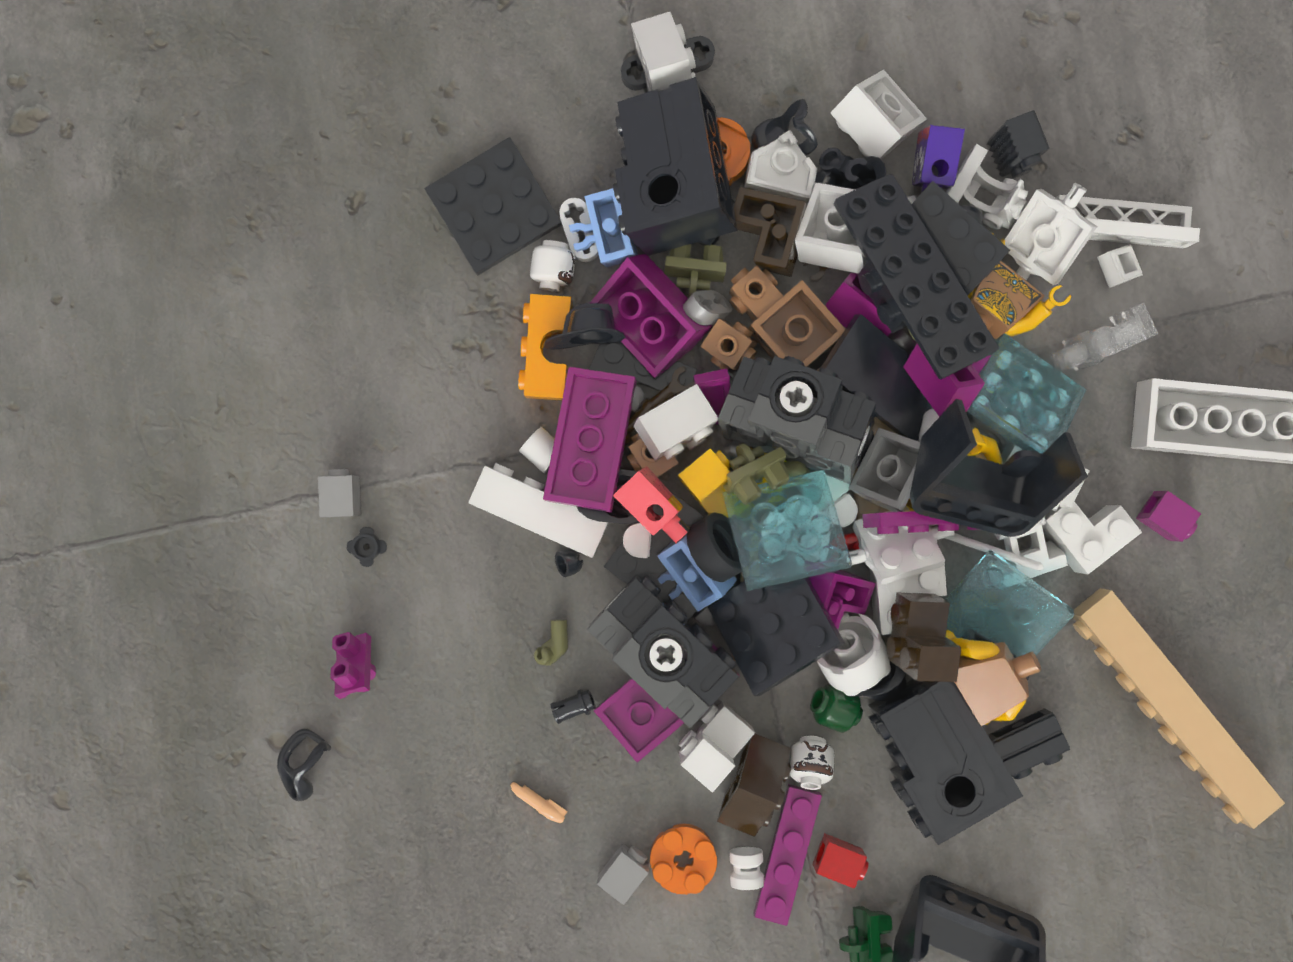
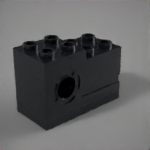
[613,77,738,256]
[868,679,1023,845]

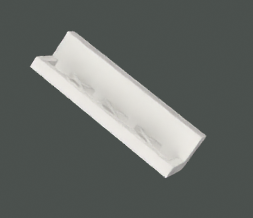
[1056,195,1200,248]

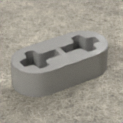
[683,290,732,326]

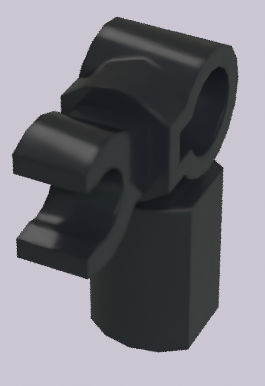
[806,147,873,205]

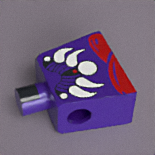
[912,125,965,193]

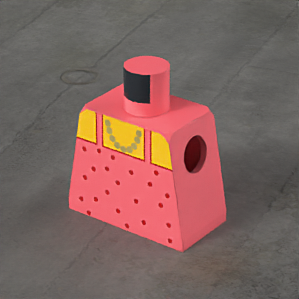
[613,466,691,544]

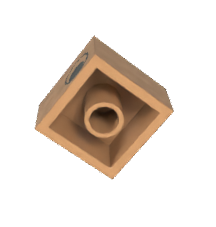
[749,280,845,367]

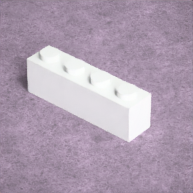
[468,463,609,558]

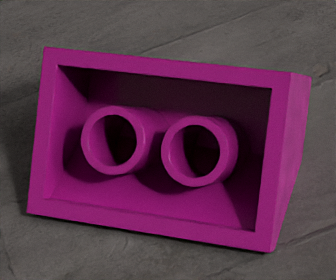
[590,254,713,378]

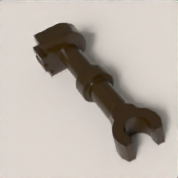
[624,366,694,447]

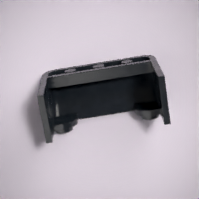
[910,399,1088,537]
[892,875,1046,962]

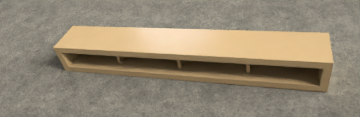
[1069,588,1285,829]

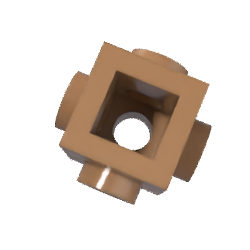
[729,266,783,322]
[700,318,758,370]
[626,433,679,477]

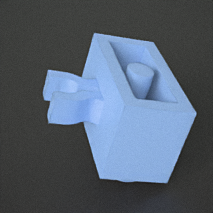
[569,188,638,268]
[657,534,737,612]

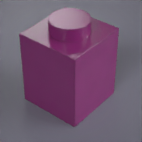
[1136,491,1201,542]

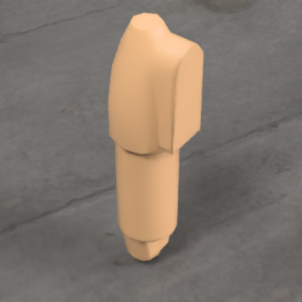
[510,782,568,823]

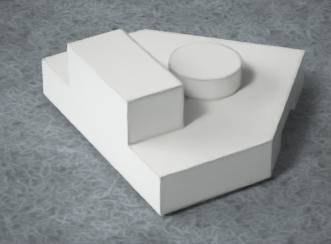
[744,130,817,204]

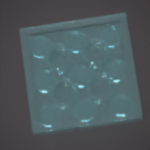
[967,333,1086,453]
[723,470,852,591]
[945,550,1074,657]

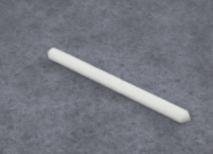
[945,533,1045,571]

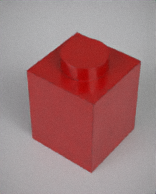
[812,833,869,889]

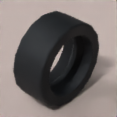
[687,512,750,582]

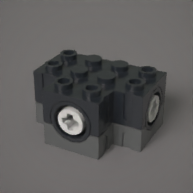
[718,356,876,484]
[587,574,739,728]

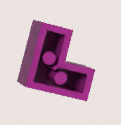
[904,344,991,417]
[802,560,876,630]

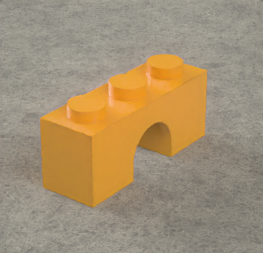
[518,294,573,400]

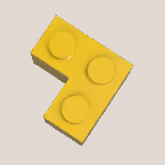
[677,448,750,520]

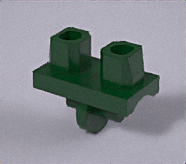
[839,906,893,962]

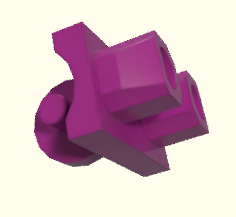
[330,632,376,699]

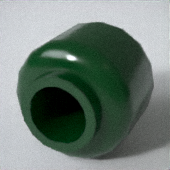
[810,683,863,733]

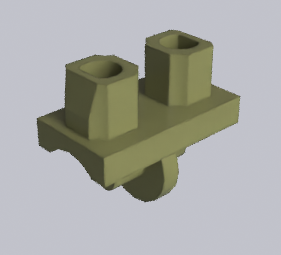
[664,244,727,298]
[723,443,790,505]

